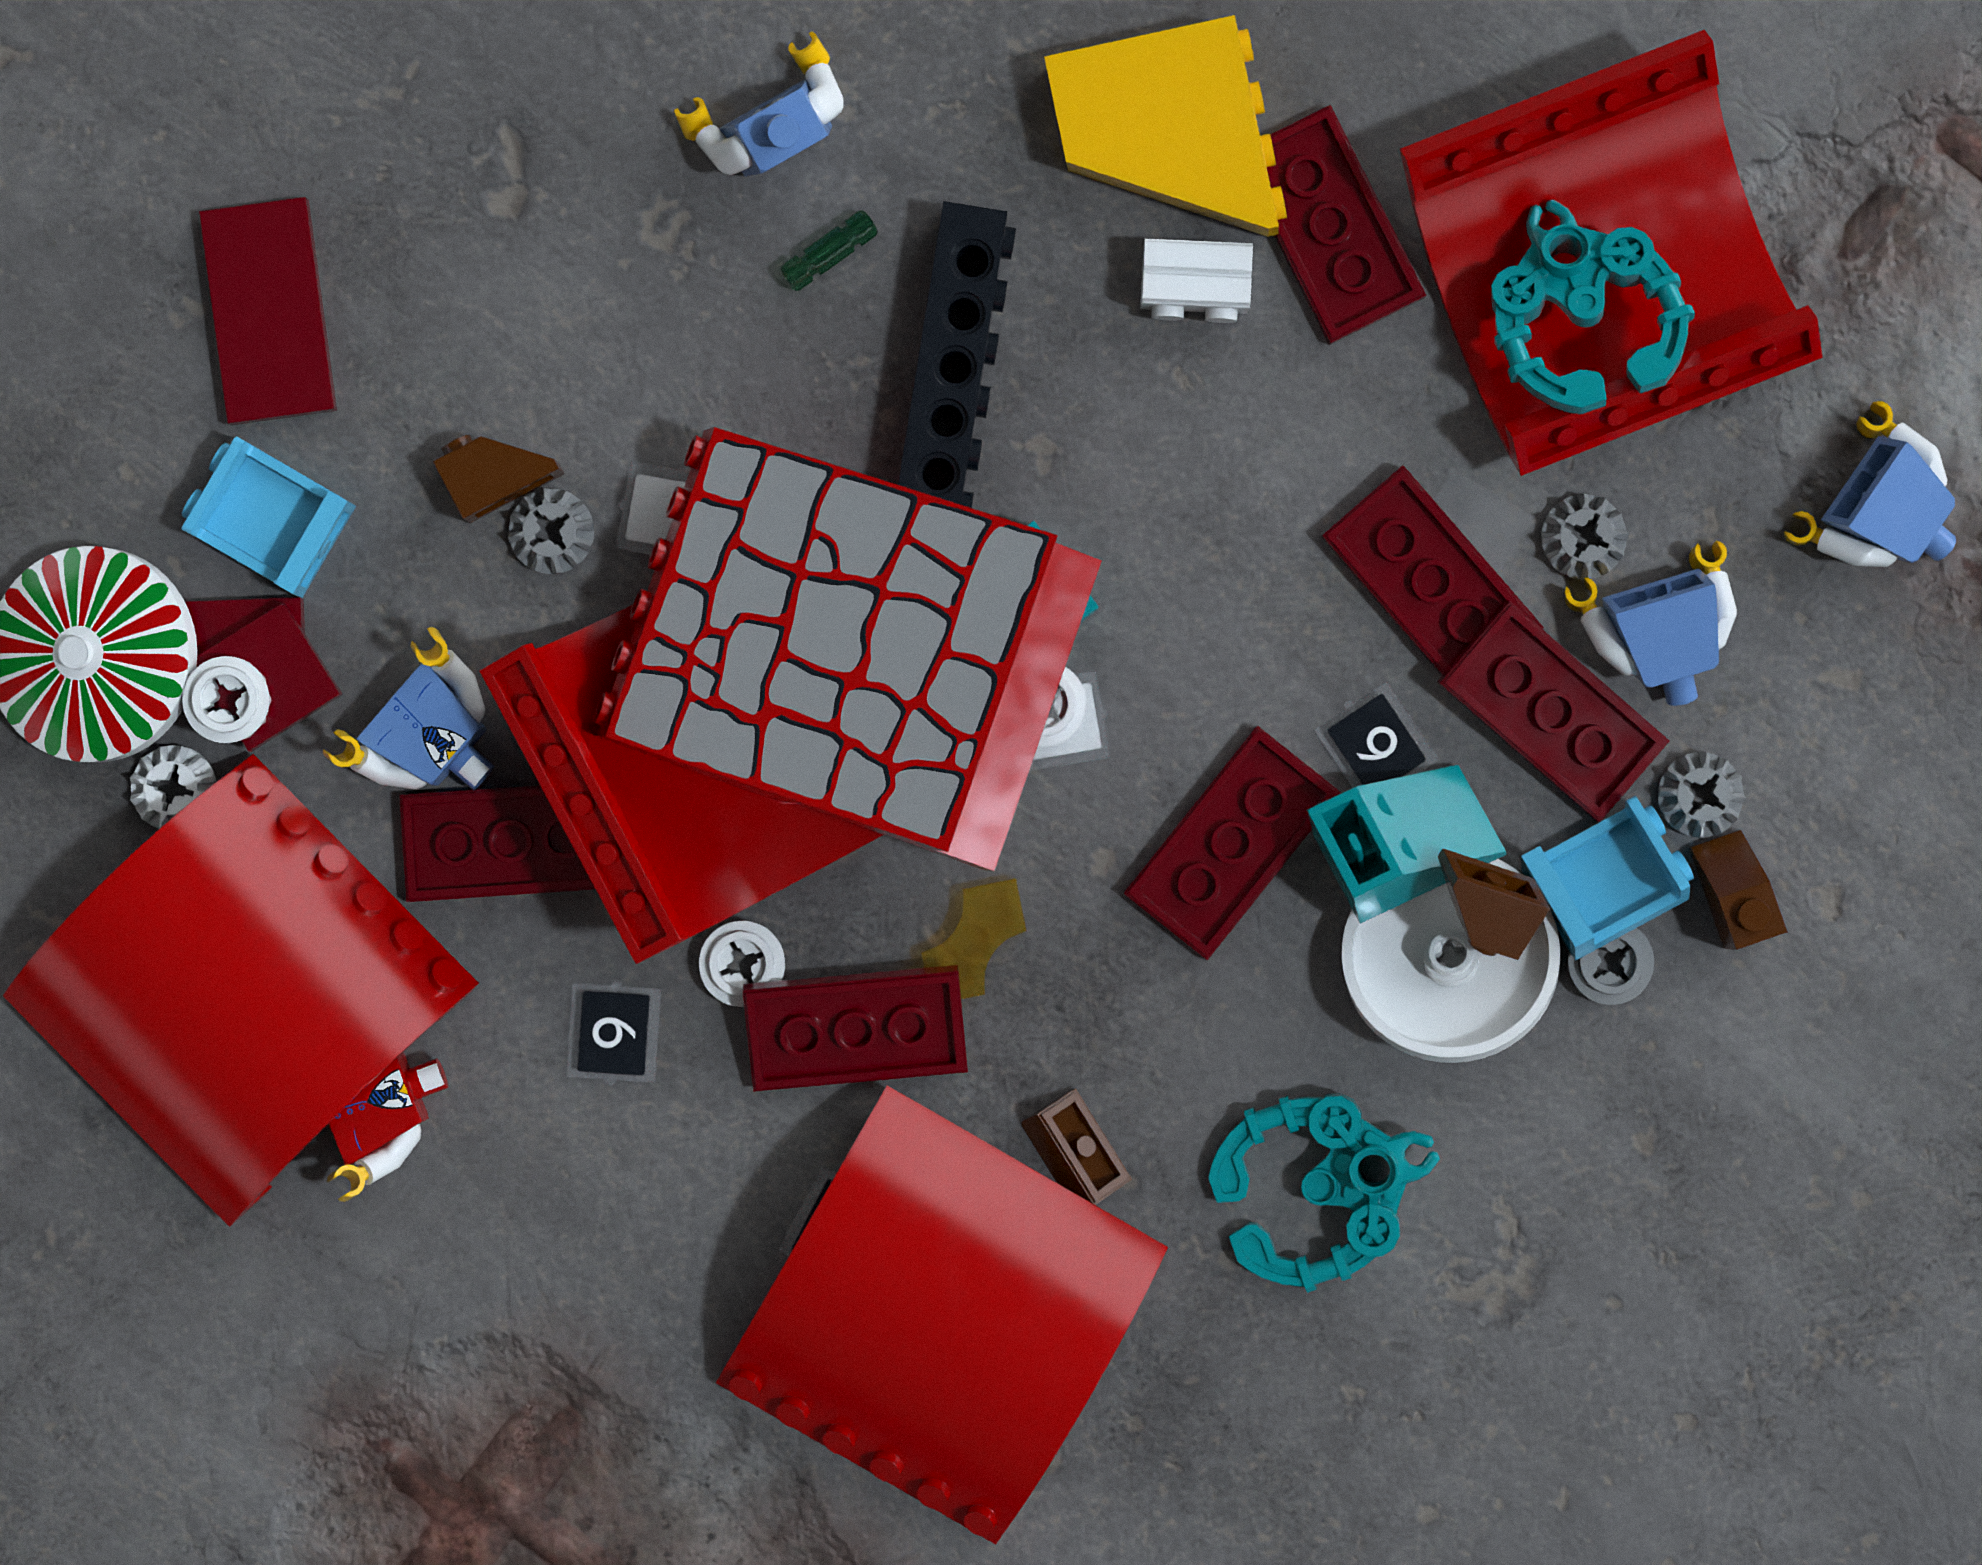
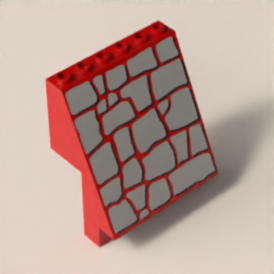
[593,427,1102,871]

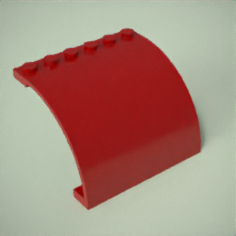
[1400,29,1823,476]
[479,604,884,964]
[3,754,479,1227]
[716,1085,1168,1545]

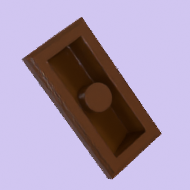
[1021,1088,1132,1205]

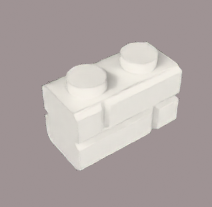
[1140,239,1253,323]

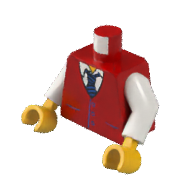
[327,1052,449,1202]

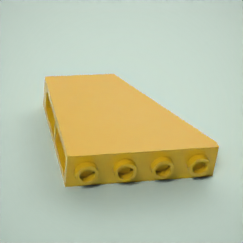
[1044,15,1287,237]

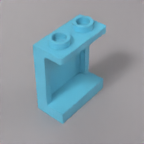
[182,436,356,598]
[1521,796,1694,961]

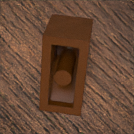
[433,435,565,523]
[1689,830,1788,950]
[1438,848,1550,960]

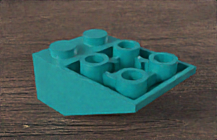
[1307,765,1507,924]

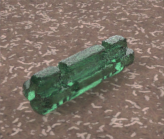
[781,210,878,291]

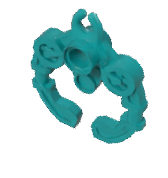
[1491,199,1695,414]
[1208,1093,1440,1293]

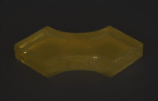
[921,878,1027,999]

